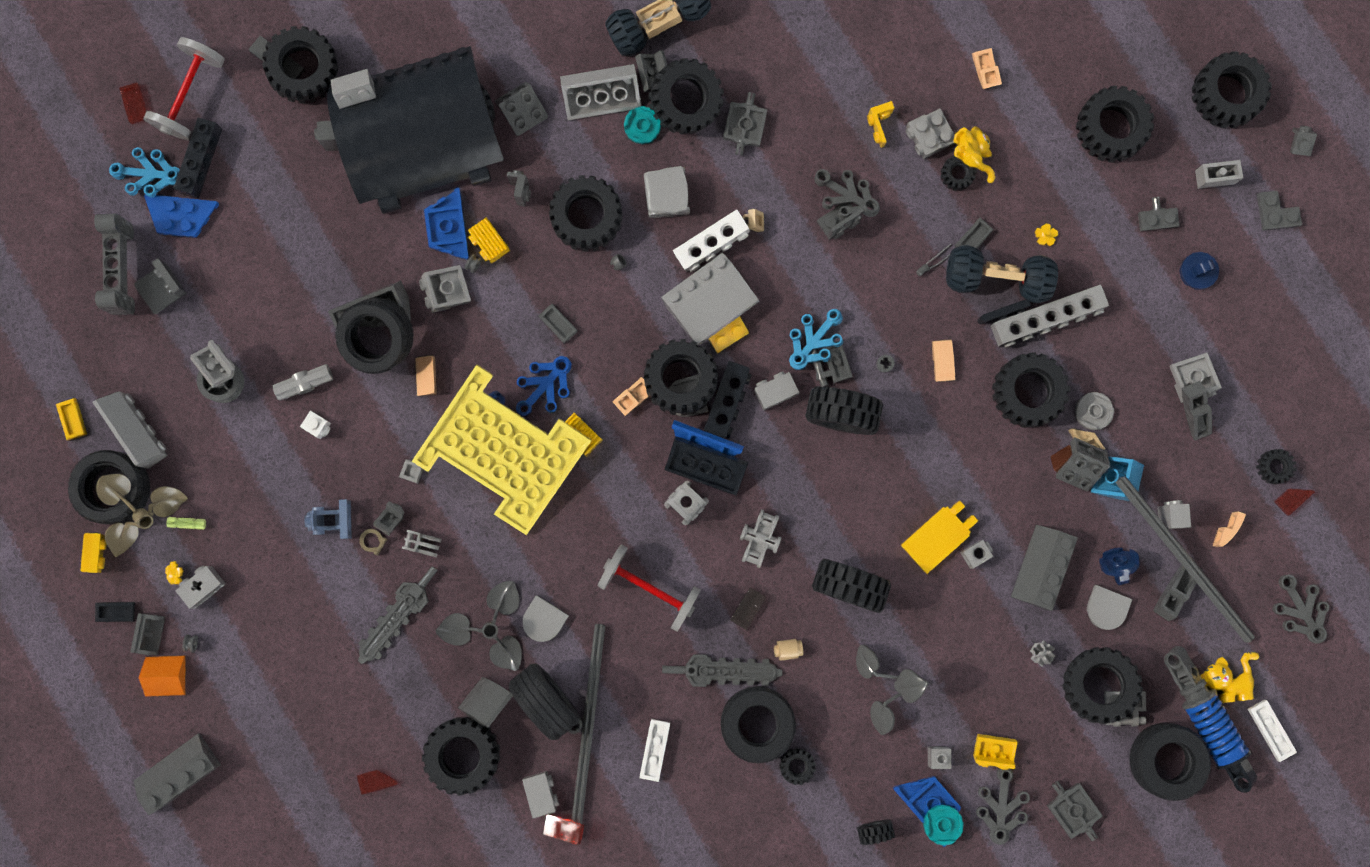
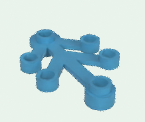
[109,147,180,198]
[789,309,843,370]

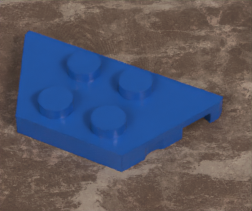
[424,188,469,260]
[144,194,219,238]
[672,420,744,457]
[893,776,961,847]

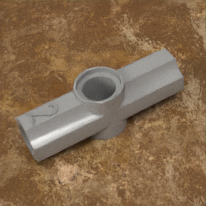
[273,364,333,401]

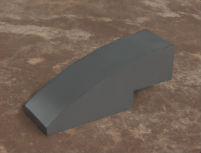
[1182,381,1212,441]
[1153,564,1203,621]

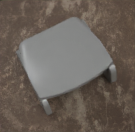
[644,166,690,218]

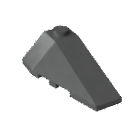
[328,280,411,328]

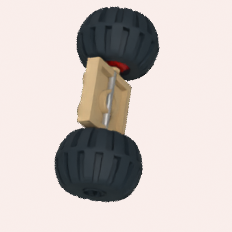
[605,0,711,56]
[946,245,1058,303]

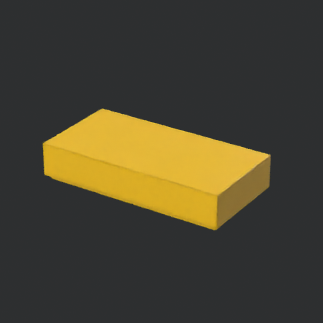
[56,398,87,441]

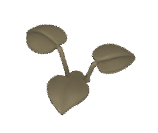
[96,474,188,557]

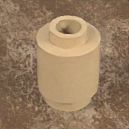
[774,639,803,661]

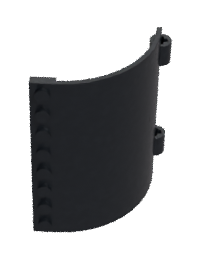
[326,46,504,214]

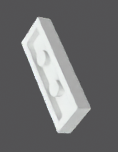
[1248,700,1297,762]
[639,719,670,782]

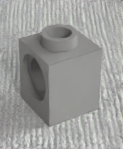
[960,540,993,569]
[928,746,951,769]

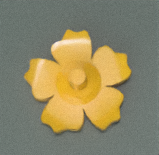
[1035,223,1058,246]
[165,561,184,584]

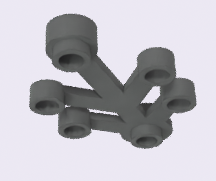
[814,169,880,219]
[1273,575,1329,644]
[976,768,1030,845]

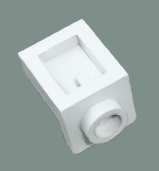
[300,411,331,439]

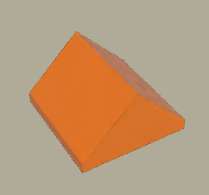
[139,656,185,696]

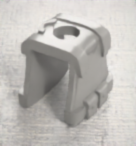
[664,481,709,525]

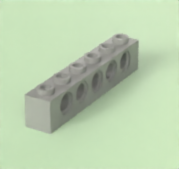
[991,285,1109,348]

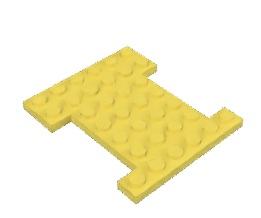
[412,364,591,535]

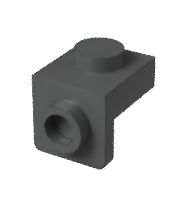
[1290,125,1317,156]
[373,501,405,536]

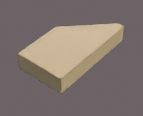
[1068,429,1105,450]

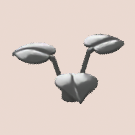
[435,581,522,671]
[856,645,929,736]

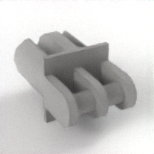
[402,530,442,558]

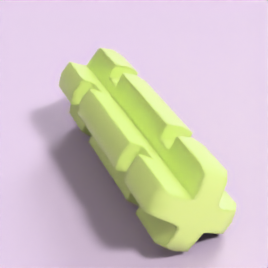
[166,517,206,530]

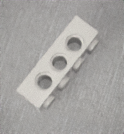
[673,210,750,272]

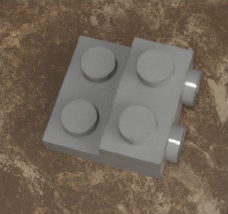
[906,109,955,159]
[419,265,471,313]
[1169,353,1222,403]

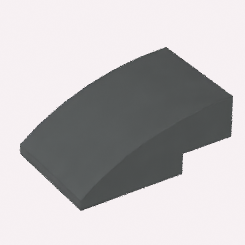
[458,677,513,727]

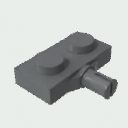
[1138,197,1179,231]

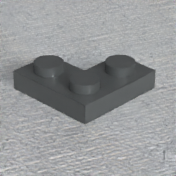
[1257,191,1302,231]

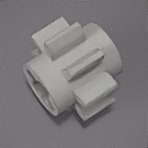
[1030,641,1055,667]

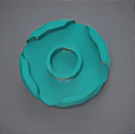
[624,106,661,144]
[923,804,964,845]

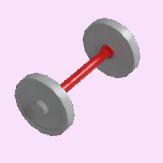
[143,37,225,140]
[597,544,701,632]

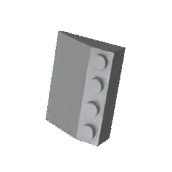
[661,253,759,346]

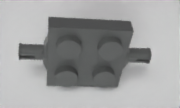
[723,92,768,156]
[1046,781,1103,841]

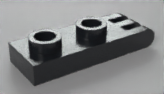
[977,299,1031,325]

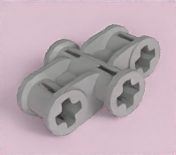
[739,509,782,568]

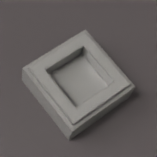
[399,459,423,484]

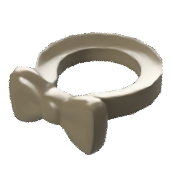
[360,529,388,556]

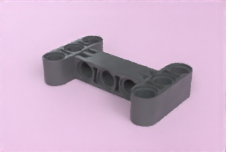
[94,213,135,315]

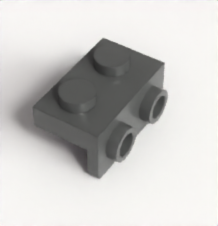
[635,50,667,92]
[507,170,531,207]

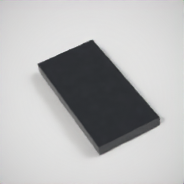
[664,436,749,496]

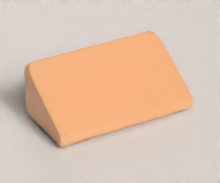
[416,356,437,396]

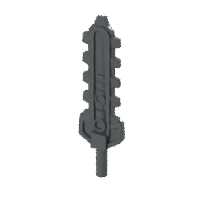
[358,566,438,664]
[662,654,782,687]

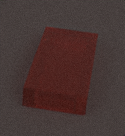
[119,82,147,124]
[543,814,584,845]

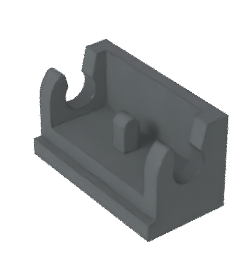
[130,613,166,655]

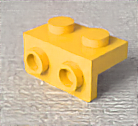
[708,316,749,354]
[81,533,107,573]
[973,734,1017,770]

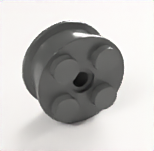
[197,364,244,403]

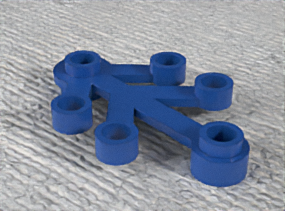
[516,356,572,416]

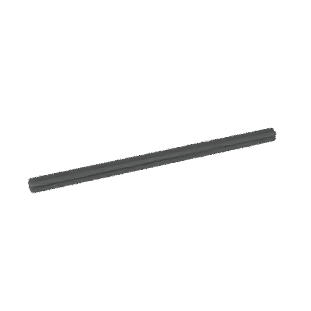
[1116,476,1255,643]
[570,624,605,840]

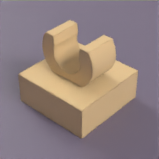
[743,209,764,232]

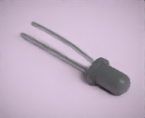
[916,244,952,276]

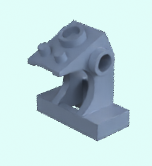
[304,499,352,539]

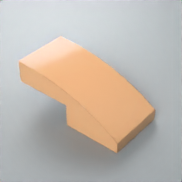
[972,48,1002,89]
[932,340,955,382]
[613,377,648,416]
[1213,512,1246,547]

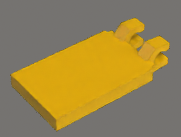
[901,501,978,574]

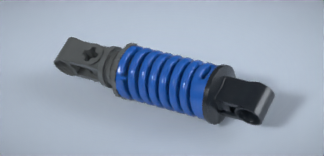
[1164,646,1257,793]

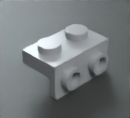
[190,340,235,388]

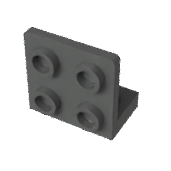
[495,81,548,136]
[816,203,864,240]
[134,258,187,314]
[1056,437,1110,491]

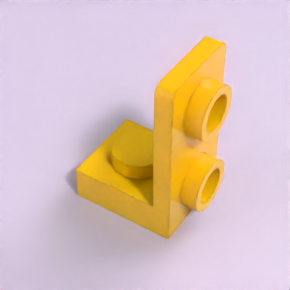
[867,101,894,148]

